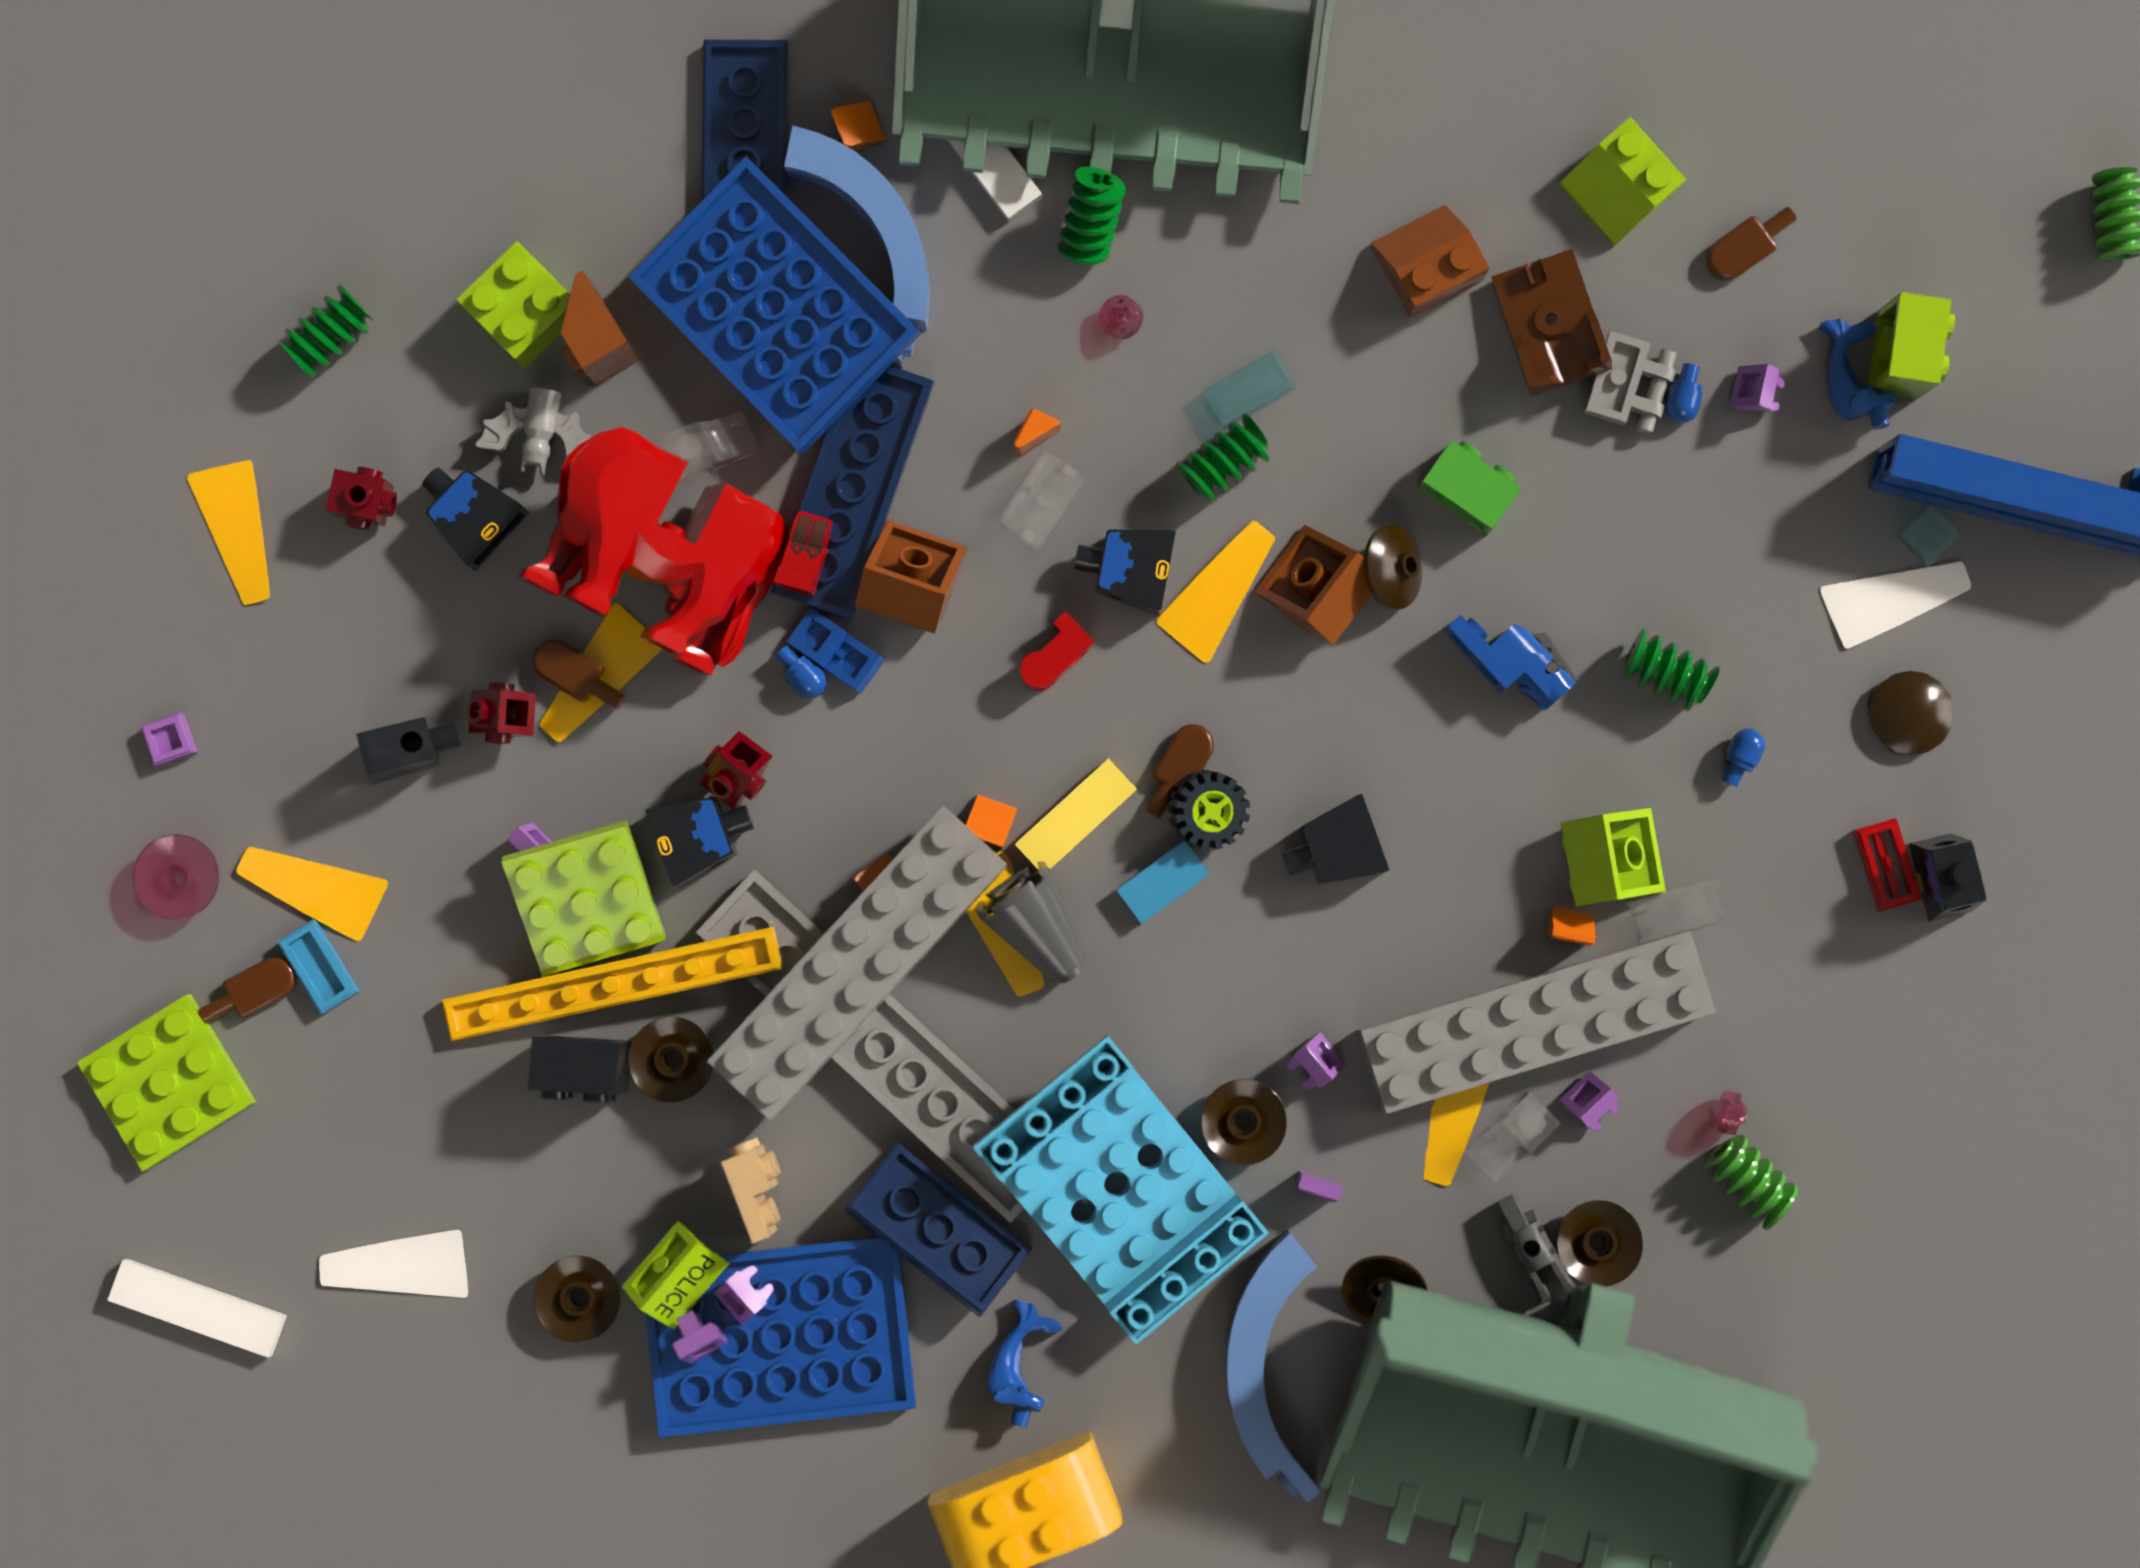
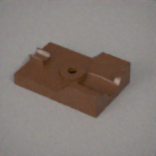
[1491,249,1612,396]

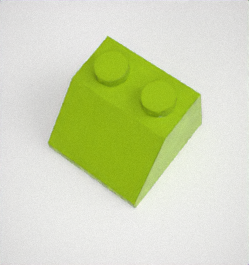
[1559,117,1687,246]
[1561,808,1666,907]

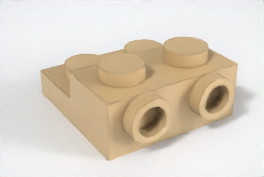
[721,1137,781,1244]

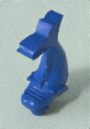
[1819,318,1895,430]
[987,1300,1063,1428]

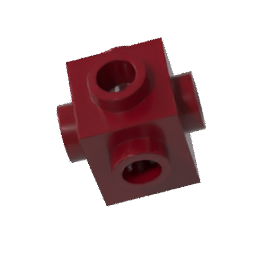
[325,467,397,531]
[467,682,536,744]
[700,731,773,810]

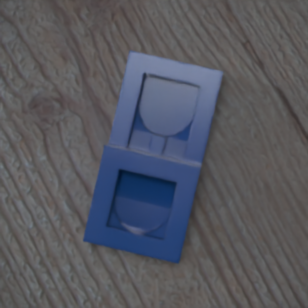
[786,608,885,694]

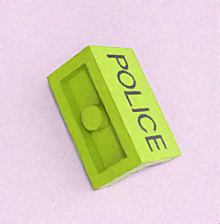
[622,1220,730,1329]

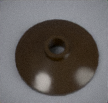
[1364,525,1422,610]
[628,1017,714,1103]
[1201,1079,1287,1165]
[1556,1200,1643,1287]
[534,1255,621,1343]
[1342,1255,1428,1323]

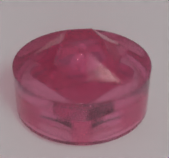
[1099,295,1143,340]
[1717,1091,1747,1135]

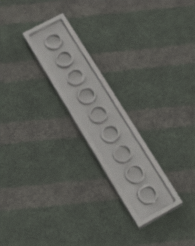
[696,870,1024,1223]

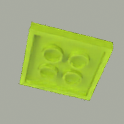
[501,820,666,977]
[76,994,257,1172]

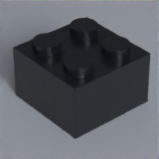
[528,1035,632,1103]

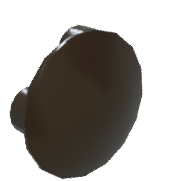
[1868,671,1954,755]

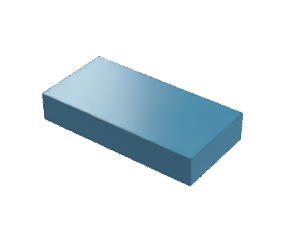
[1116,840,1210,925]
[277,920,360,1014]

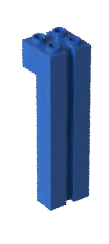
[1868,434,2140,557]

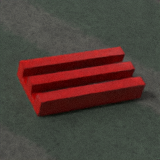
[1852,818,1922,912]

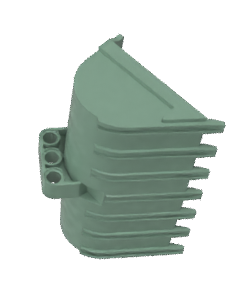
[892,0,1335,204]
[1319,1281,1818,1568]

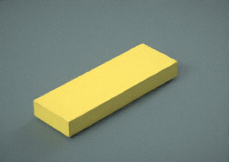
[1015,758,1137,870]

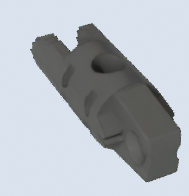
[1499,1193,1576,1304]

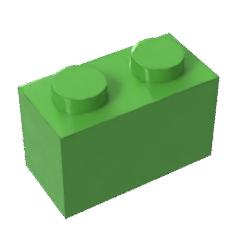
[1418,440,1522,536]

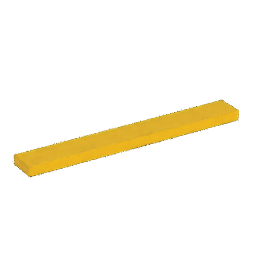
[442,926,783,1041]

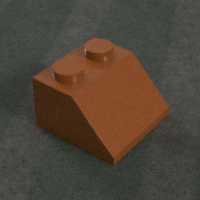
[1370,205,1490,318]
[560,270,639,386]
[855,520,967,634]
[1254,525,1372,646]

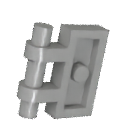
[1583,331,1677,434]

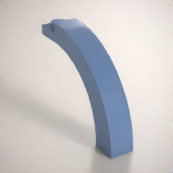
[784,126,930,368]
[1225,1230,1321,1503]

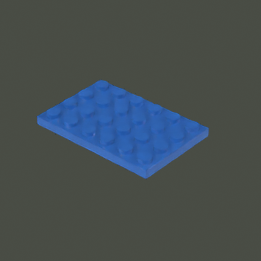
[628,156,922,454]
[646,1236,917,1438]

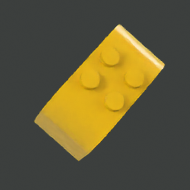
[928,1430,1123,1568]

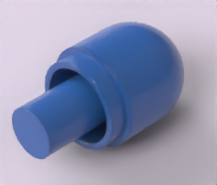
[1665,363,1703,423]
[774,645,827,699]
[1722,728,1765,787]

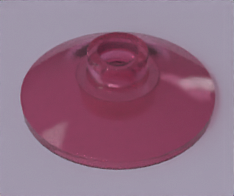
[133,834,219,920]

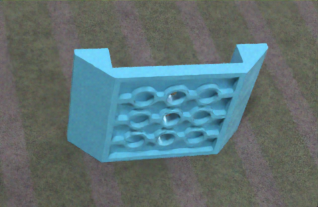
[972,1035,1269,1345]

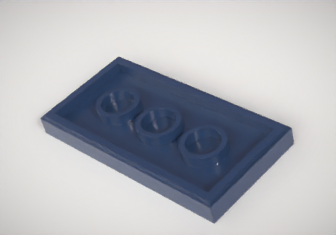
[702,40,788,200]
[844,1142,1032,1318]

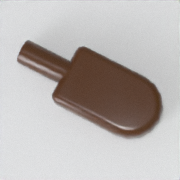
[1706,207,1797,280]
[533,640,626,709]
[1145,724,1214,819]
[198,957,297,1024]

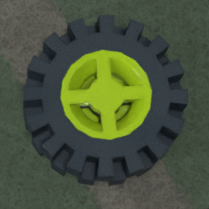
[1168,770,1250,849]

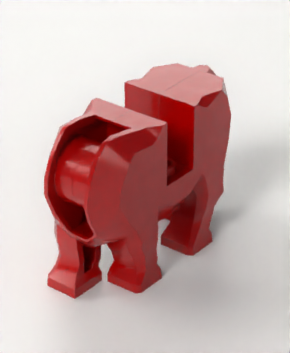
[517,426,789,675]

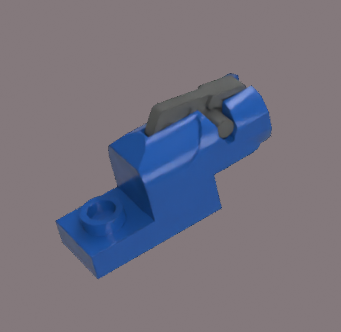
[1443,615,1576,711]

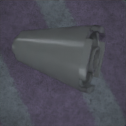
[974,861,1085,983]

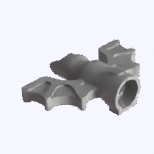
[475,388,593,475]

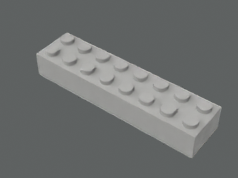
[707,805,1009,1121]
[1356,931,1716,1114]

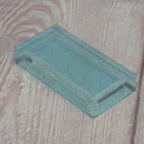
[1201,349,1296,430]

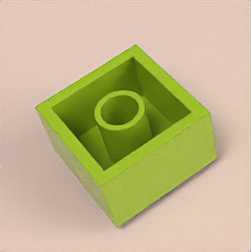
[456,241,570,369]
[1867,292,1955,400]

